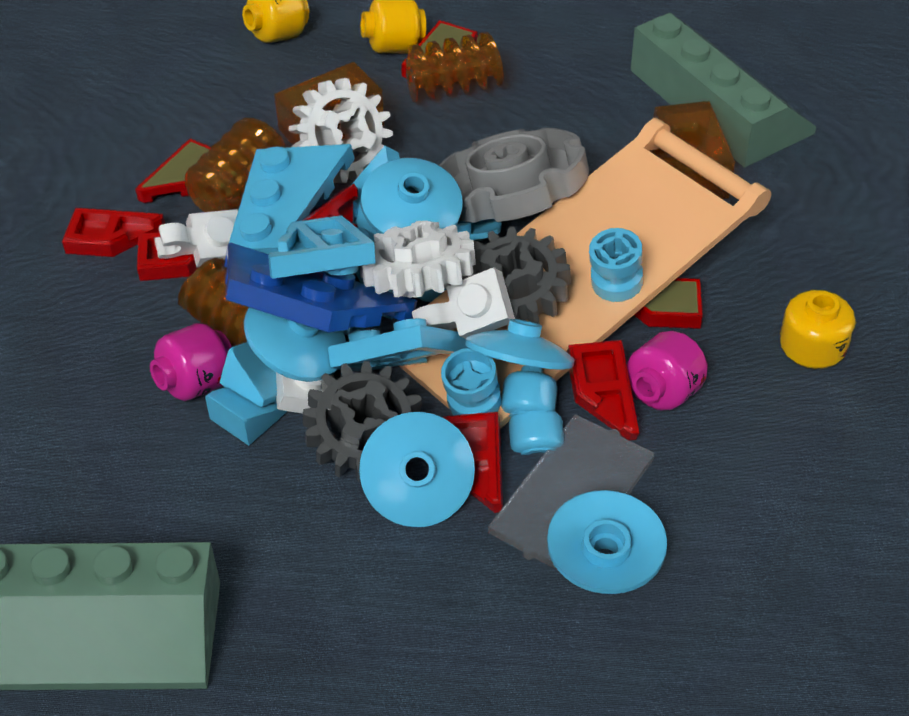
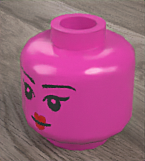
[150,323,232,401]
[627,331,708,411]

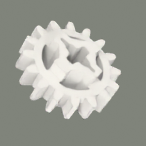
[289,78,393,183]
[359,221,476,298]

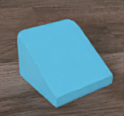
[219,342,277,407]
[205,387,287,446]

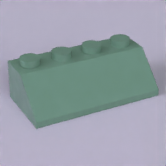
[631,13,816,168]
[0,542,220,690]

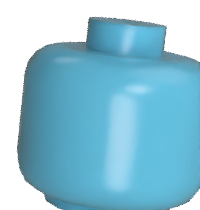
[501,366,558,418]
[509,410,564,455]

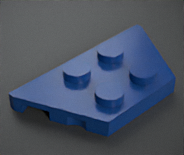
[224,243,417,332]

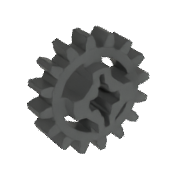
[462,227,571,330]
[303,361,422,482]

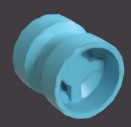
[589,228,643,302]
[441,348,502,415]

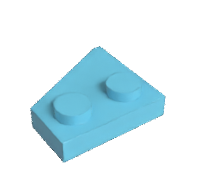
[268,215,376,279]
[328,318,468,372]

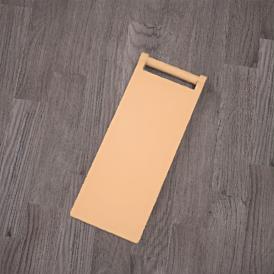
[399,117,771,429]

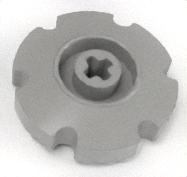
[439,128,589,223]

